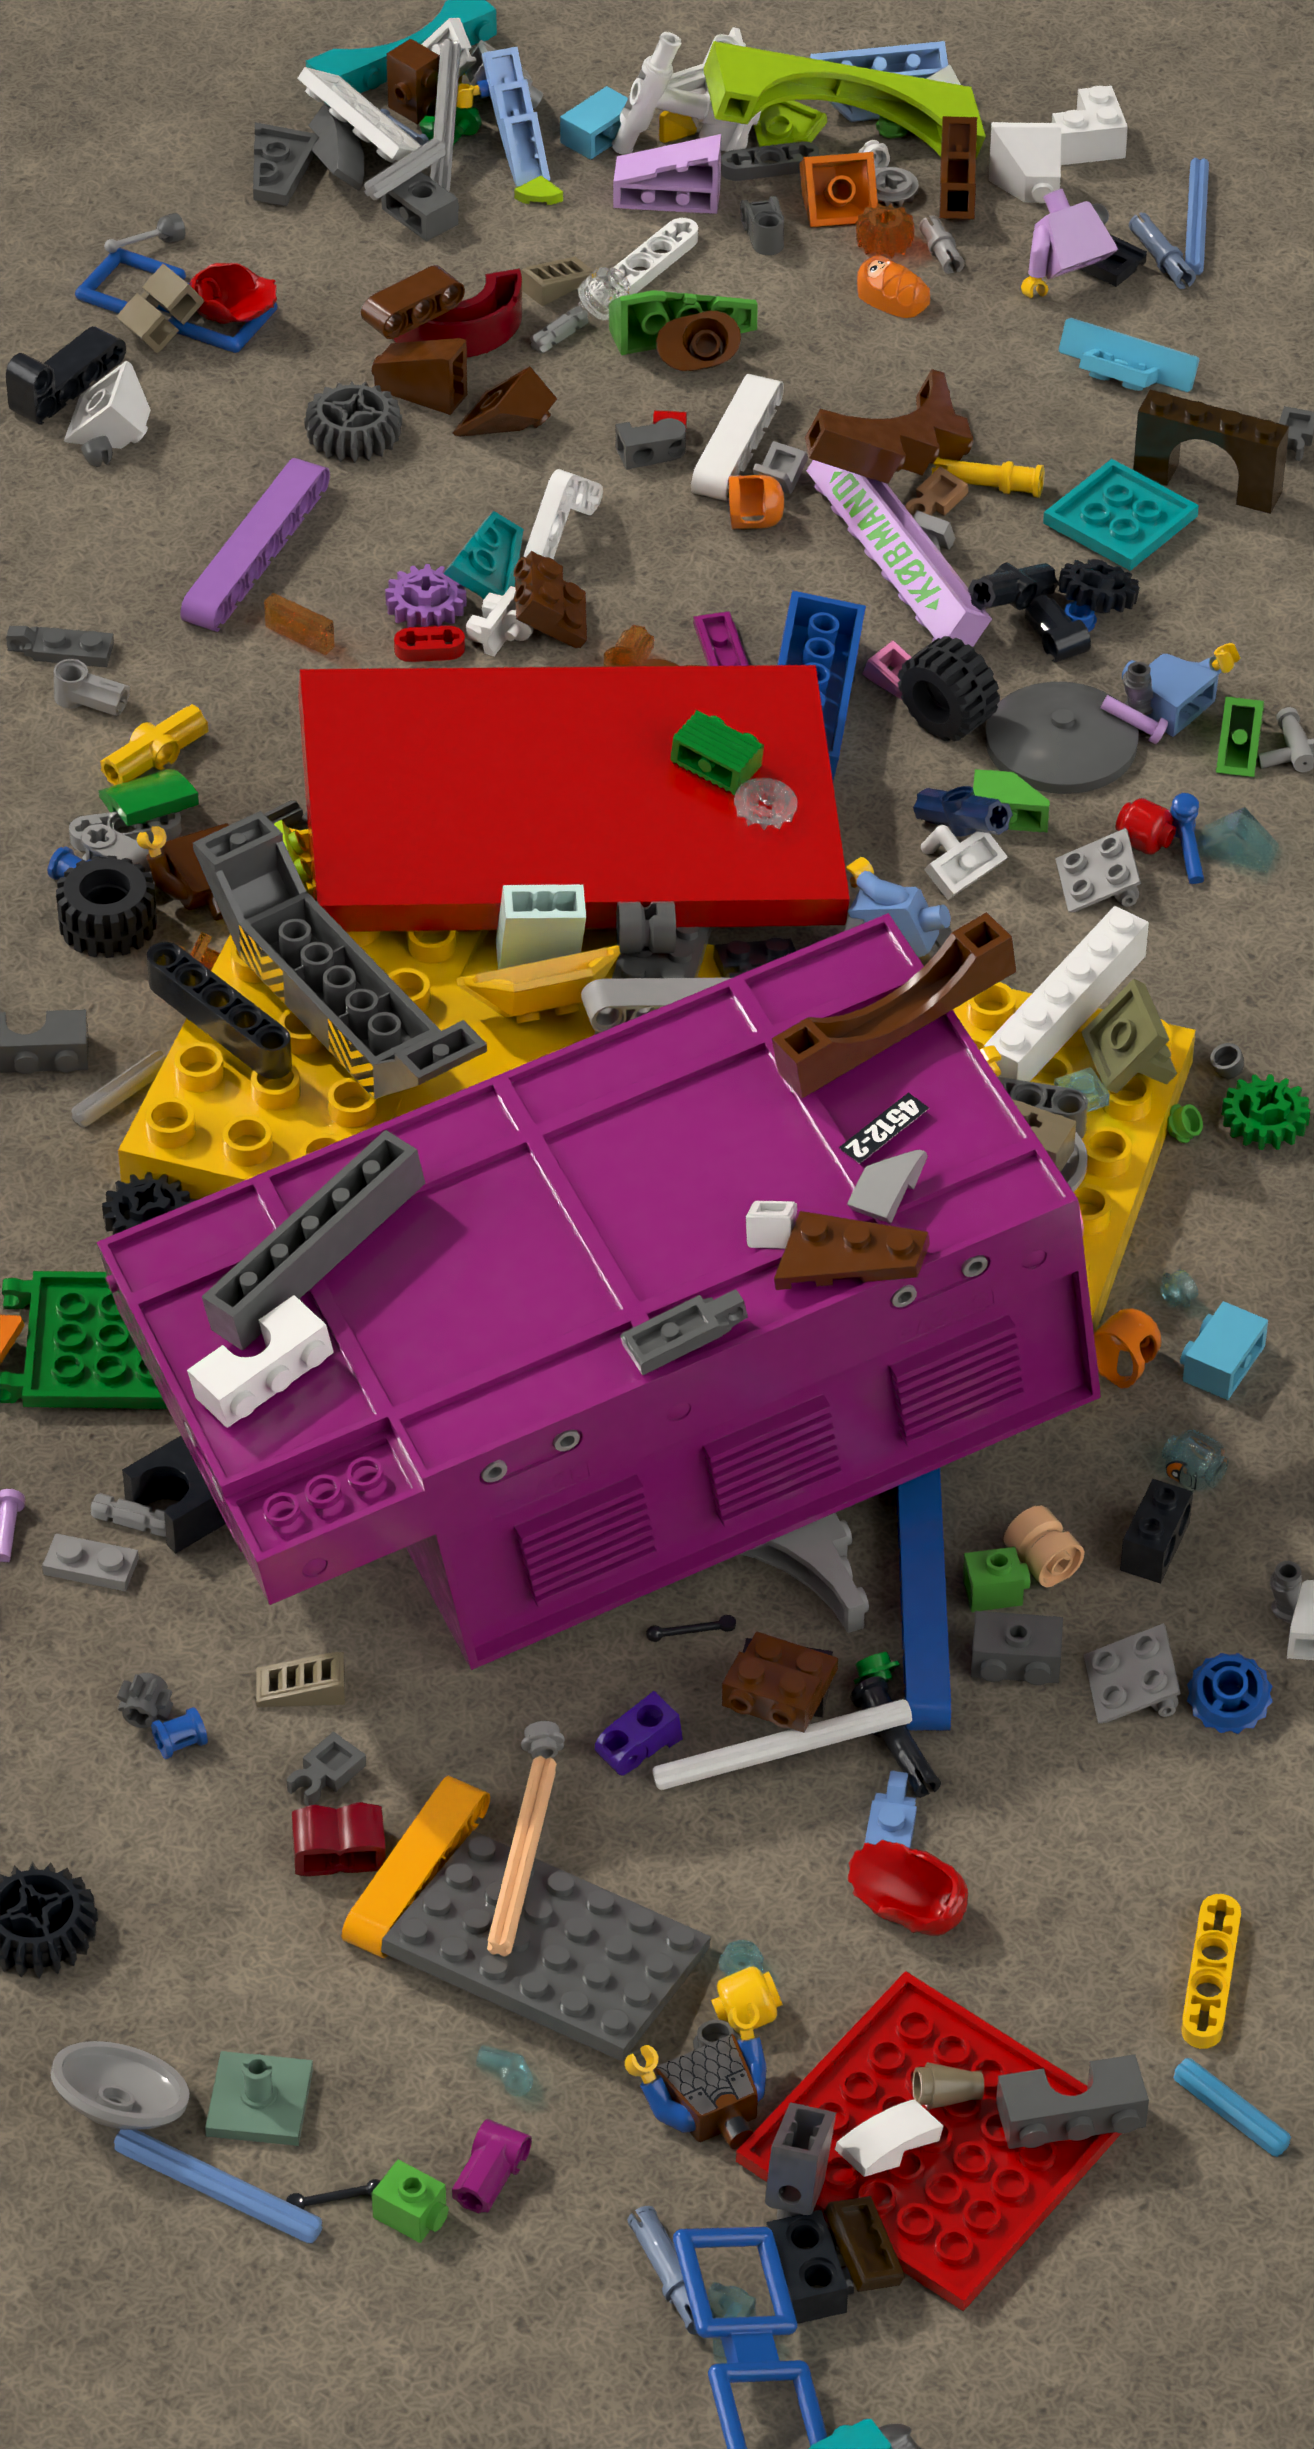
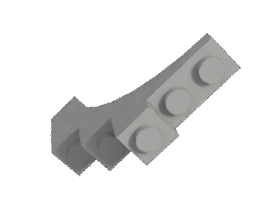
[740,1513,869,1633]

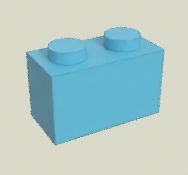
[560,86,628,160]
[1180,1301,1268,1400]

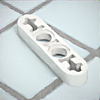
[603,218,698,300]

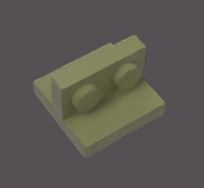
[1081,979,1177,1094]

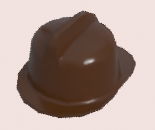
[656,311,741,371]

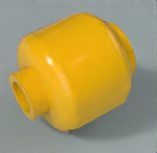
[711,1966,783,2033]

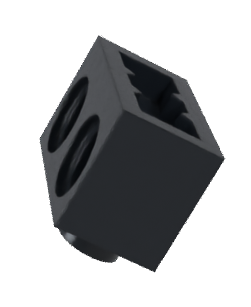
[1120,1479,1193,1584]
[766,2210,854,2324]

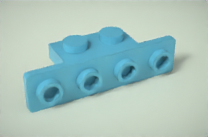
[1059,318,1199,392]

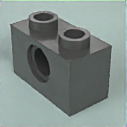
[381,172,459,242]

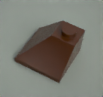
[452,366,557,437]

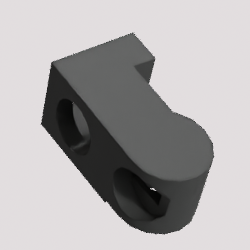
[615,418,686,470]

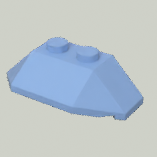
[810,41,948,122]

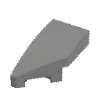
[847,1150,928,1224]

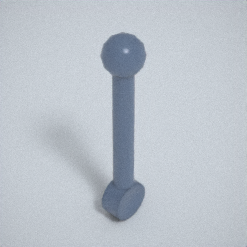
[380,108,429,146]

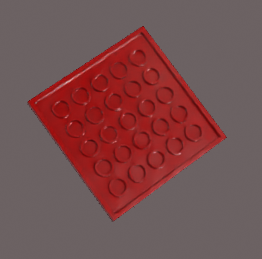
[736,1971,1122,2312]

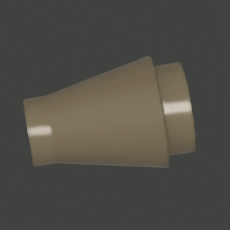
[912,2062,984,2110]

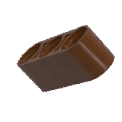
[361,265,465,339]

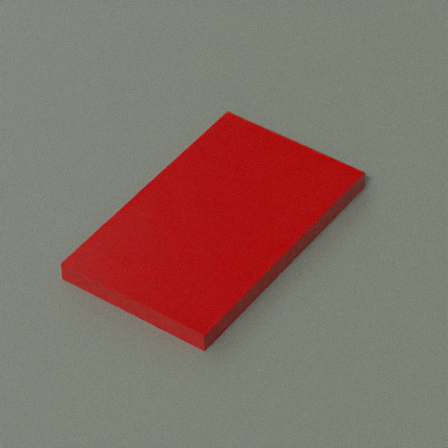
[298,665,850,932]

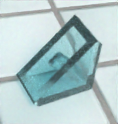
[1197,807,1279,873]

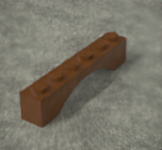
[772,912,1016,1098]

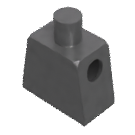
[765,2102,836,2219]

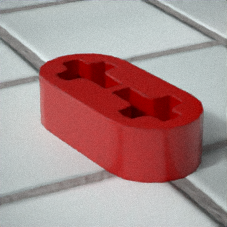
[394,626,465,662]

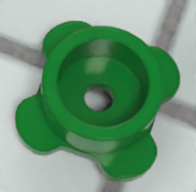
[853,1652,900,1685]

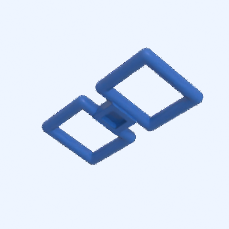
[75,248,278,353]
[673,2227,828,2449]

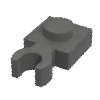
[1279,406,1314,461]
[287,1731,366,1806]

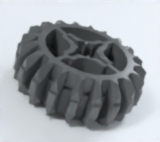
[304,381,403,463]

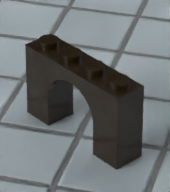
[1133,389,1289,514]

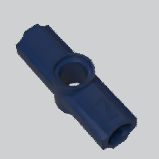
[913,786,1013,837]

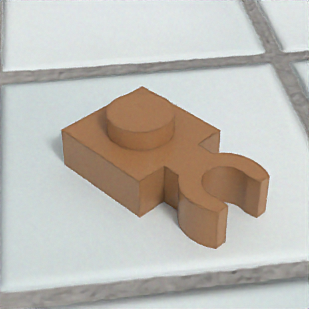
[905,467,968,516]

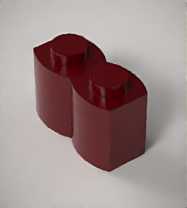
[292,1802,386,1877]

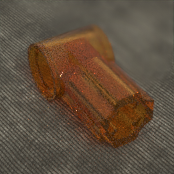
[603,625,654,667]

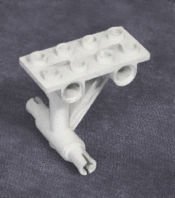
[612,27,761,155]

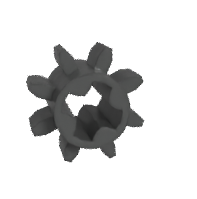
[116,1673,174,1728]

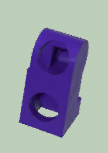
[594,1691,683,1776]

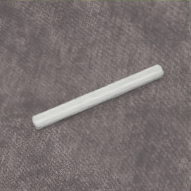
[653,1699,912,1790]

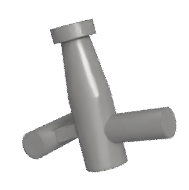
[1258,707,1314,772]

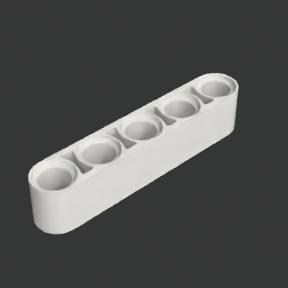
[691,374,784,501]

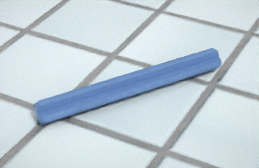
[1185,158,1209,275]
[114,2129,322,2243]

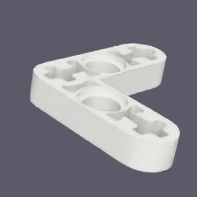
[524,469,603,559]

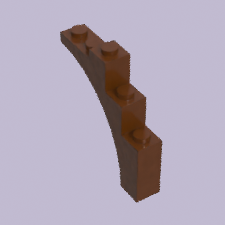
[805,369,973,484]

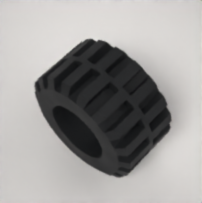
[898,636,1000,742]
[56,855,157,958]

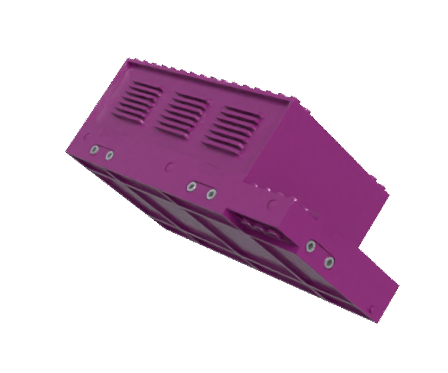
[97,913,1101,1670]

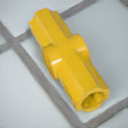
[100,704,209,786]

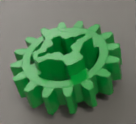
[1221,1074,1311,1150]

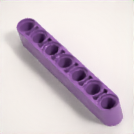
[180,458,330,632]

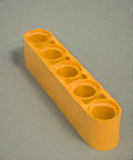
[341,1775,490,1959]

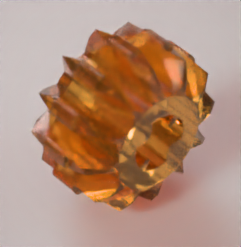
[856,203,915,259]

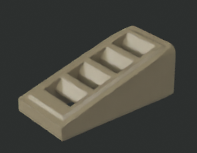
[520,257,597,306]
[256,1652,345,1707]

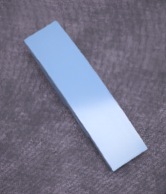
[482,47,550,187]

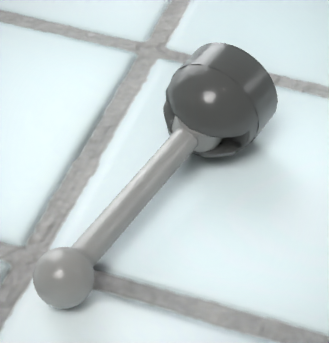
[104,213,186,253]

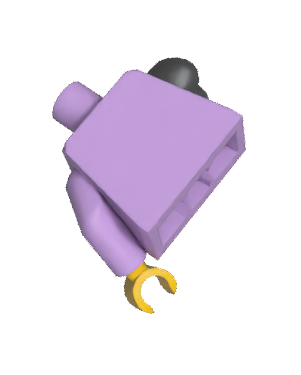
[1021,189,1118,298]

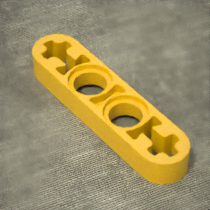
[1181,1894,1241,2049]

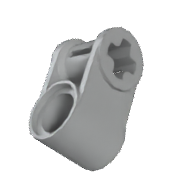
[81,824,150,872]

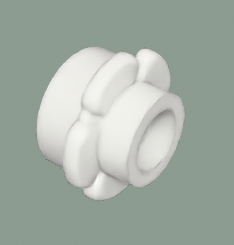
[858,140,890,170]

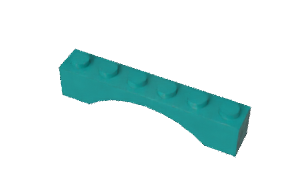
[306,0,497,106]

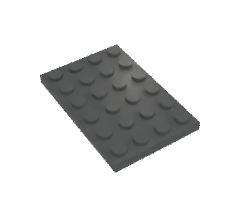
[381,1831,711,2062]

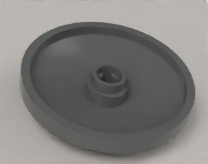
[985,682,1138,794]

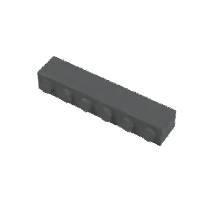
[202,1130,425,1351]

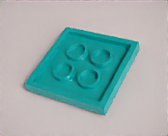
[1043,458,1199,571]

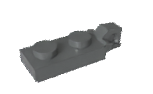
[6,626,114,667]
[620,1289,748,1375]

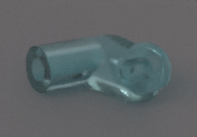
[476,2044,533,2096]

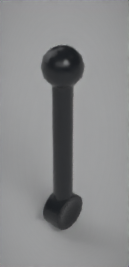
[646,1615,736,1642]
[286,2179,380,2209]

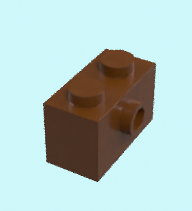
[386,39,440,125]

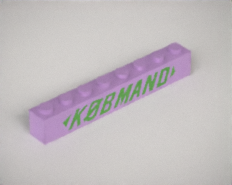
[806,460,992,647]

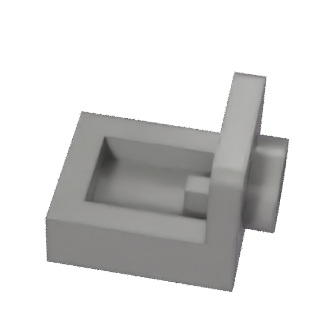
[752,441,808,494]

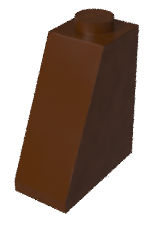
[371,338,468,415]

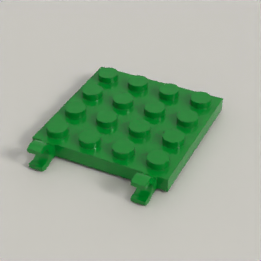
[0,1271,168,1409]

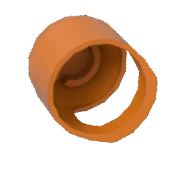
[729,475,784,529]
[1094,1308,1162,1389]

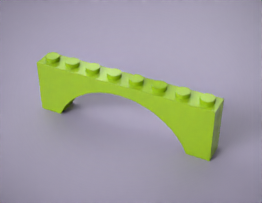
[703,41,986,159]

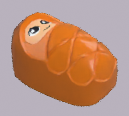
[857,255,930,318]

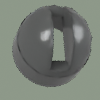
[81,436,113,467]
[1210,1043,1244,1079]

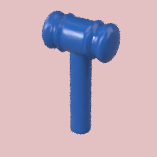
[1171,793,1204,884]

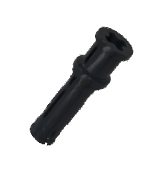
[850,1676,941,1798]

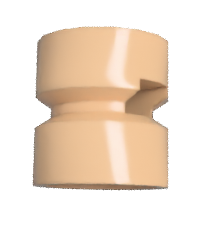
[1004,1505,1085,1587]

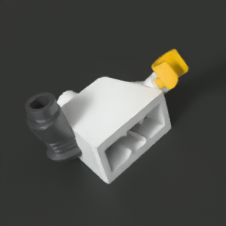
[1270,1561,1314,1660]

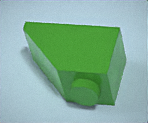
[1216,696,1265,777]
[973,769,1050,833]

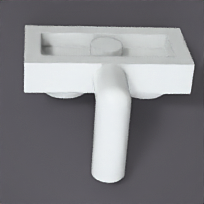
[921,825,1008,900]

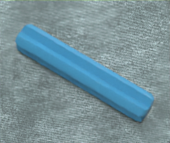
[1174,2058,1291,2157]

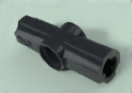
[968,562,1058,610]

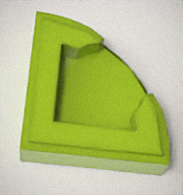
[514,175,563,205]

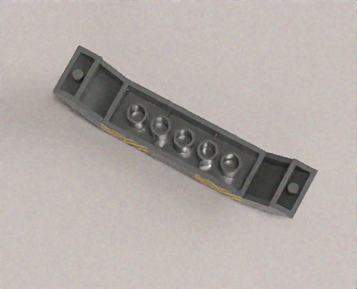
[193,811,487,1099]

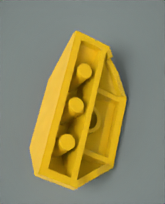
[456,945,620,1023]

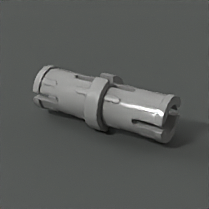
[919,215,965,274]

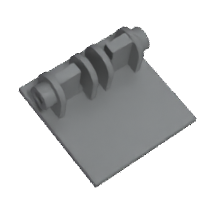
[1055,828,1141,912]
[1084,1623,1181,1723]

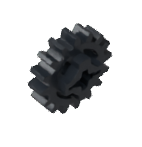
[1058,559,1140,613]
[102,1172,190,1235]

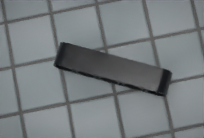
[146,942,292,1079]

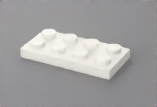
[297,67,421,163]

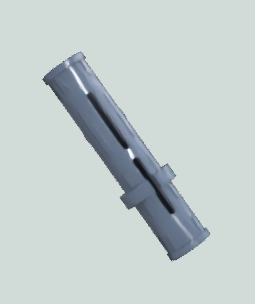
[1129,212,1196,289]
[627,2206,715,2334]

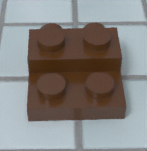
[513,551,587,648]
[722,1631,838,1733]

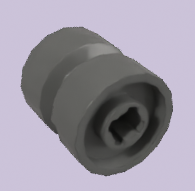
[616,901,676,954]

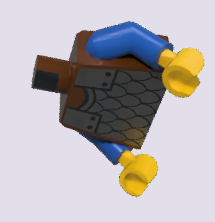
[625,2003,767,2149]

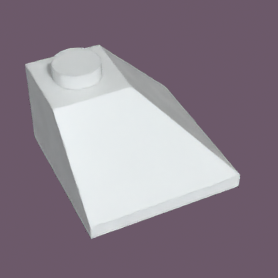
[989,122,1061,203]
[64,361,151,449]

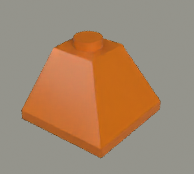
[799,152,880,227]

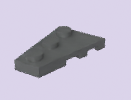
[253,122,319,206]

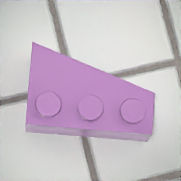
[613,134,721,214]

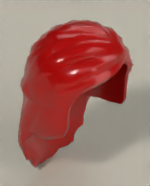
[189,263,277,324]
[848,1840,968,1936]

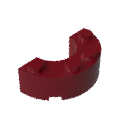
[393,268,523,358]

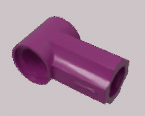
[452,2119,532,2214]

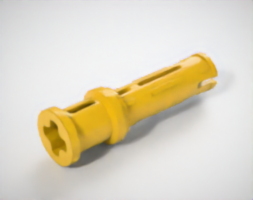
[932,457,1045,498]

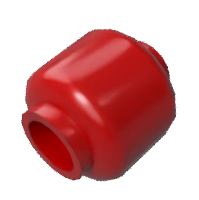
[1115,798,1176,855]

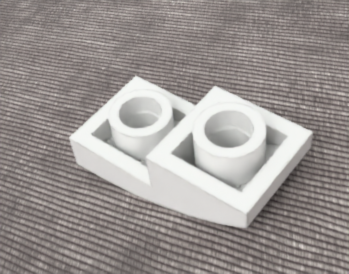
[835,2099,943,2177]

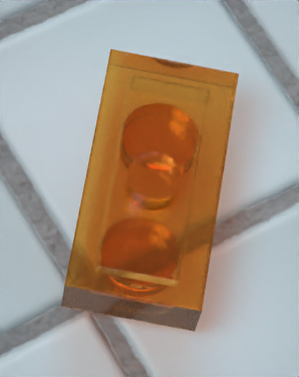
[264,593,335,655]

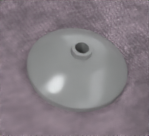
[50,2041,190,2130]

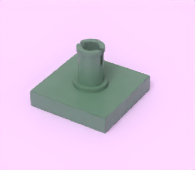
[205,2051,313,2146]

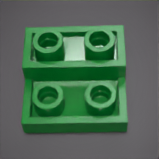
[98,769,199,827]

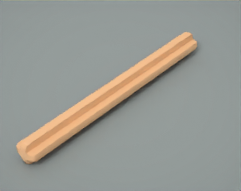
[487,1755,557,1957]

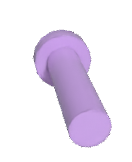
[1100,695,1168,744]
[0,1489,25,1562]

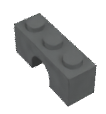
[0,1009,89,1074]
[996,2054,1149,2149]

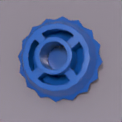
[1187,1653,1273,1734]

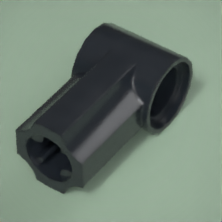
[1025,594,1091,663]

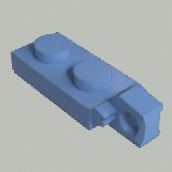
[865,1771,917,1848]

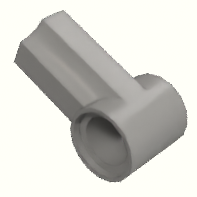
[54,659,130,716]

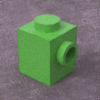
[963,1547,1030,1612]
[372,2159,449,2243]

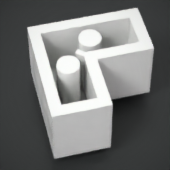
[1052,86,1128,165]

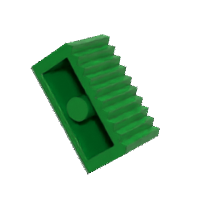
[670,710,764,795]

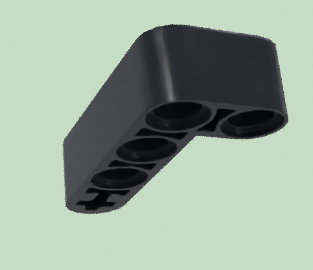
[6,326,126,425]

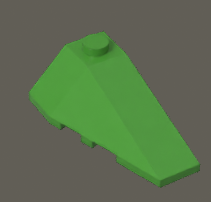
[609,290,758,355]

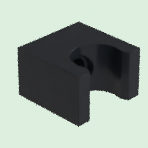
[122,1436,226,1554]

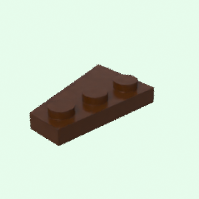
[774,1211,930,1290]

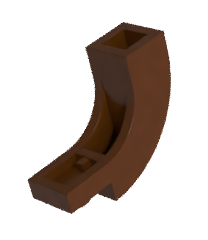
[939,116,977,220]

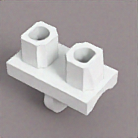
[466,586,534,657]

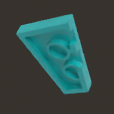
[443,511,524,600]

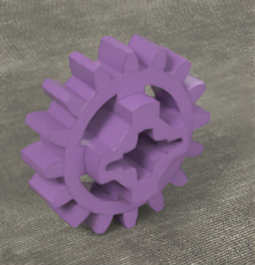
[385,564,467,628]

